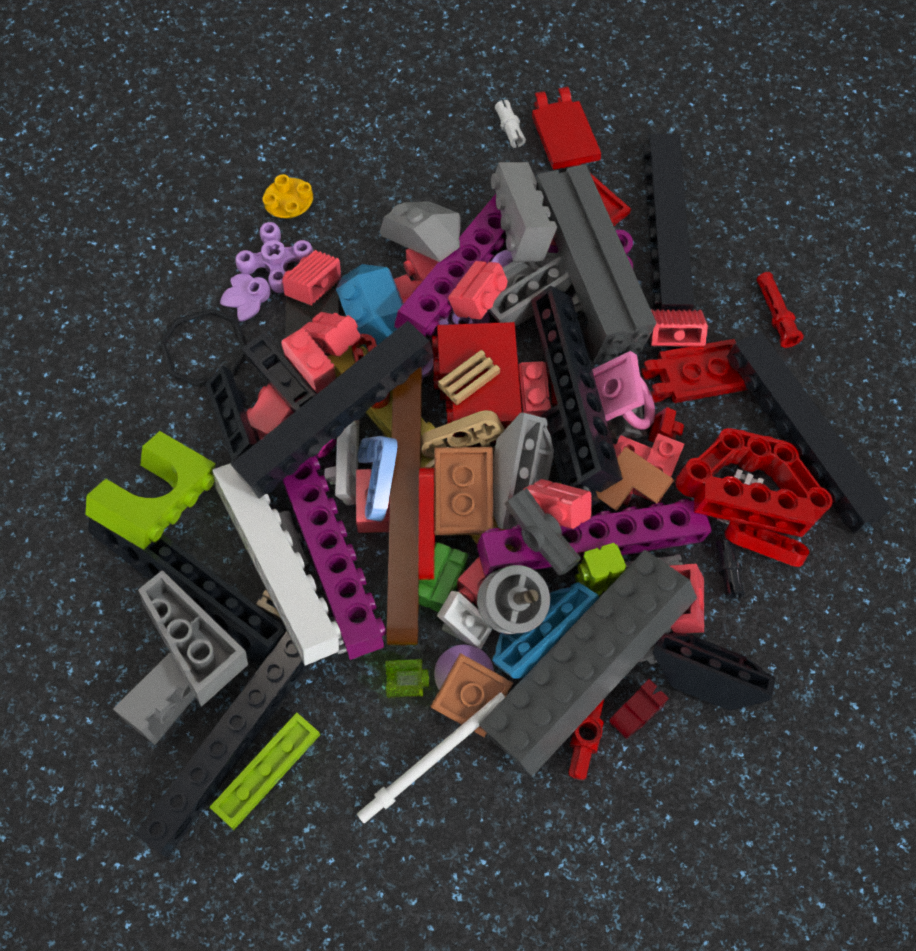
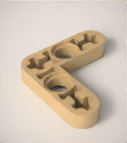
[420,410,505,458]

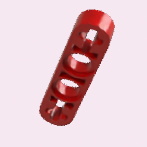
[418,468,435,580]

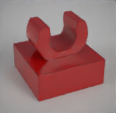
[648,407,684,443]

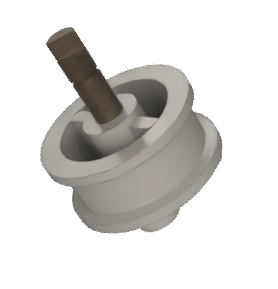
[477,565,550,634]

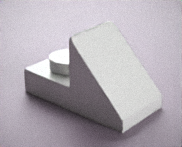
[437,591,492,649]

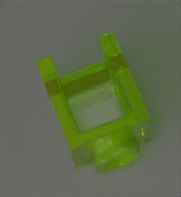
[385,659,429,698]

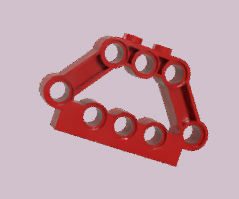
[675,428,833,537]

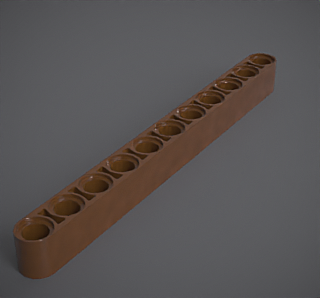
[387,367,422,645]

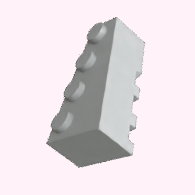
[491,162,557,262]
[138,571,248,707]
[113,653,195,745]

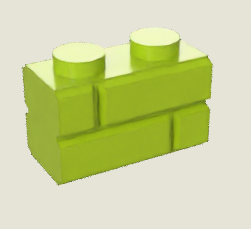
[575,543,626,595]

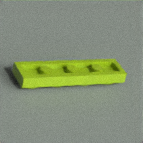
[210,713,320,830]

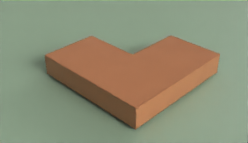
[596,447,674,511]

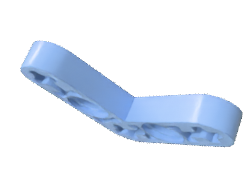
[358,436,397,522]

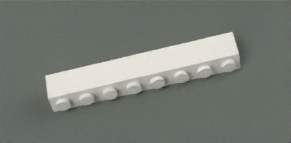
[212,463,342,665]

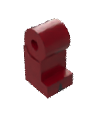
[609,679,669,740]

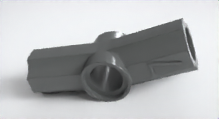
[504,488,581,576]

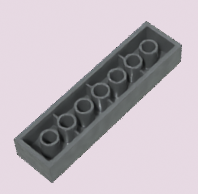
[479,550,697,776]

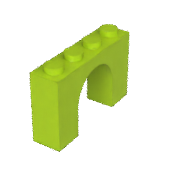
[85,431,216,550]

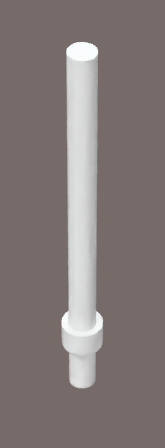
[357,692,505,823]

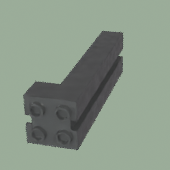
[536,164,657,362]

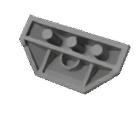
[380,201,460,262]
[488,252,572,326]
[493,413,554,529]

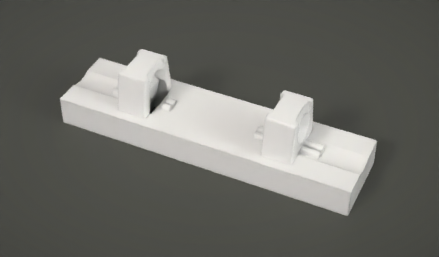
[324,420,359,506]

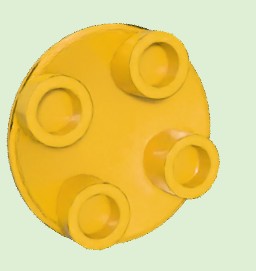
[262,174,313,218]

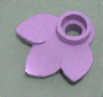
[220,273,270,322]

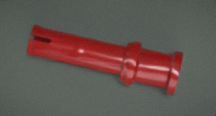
[756,272,804,348]

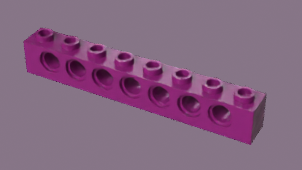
[394,194,507,337]
[282,455,387,660]
[477,499,712,578]

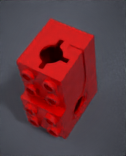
[432,322,522,447]

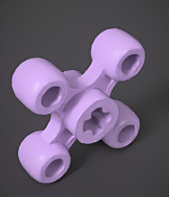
[235,222,313,293]

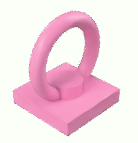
[592,351,655,430]

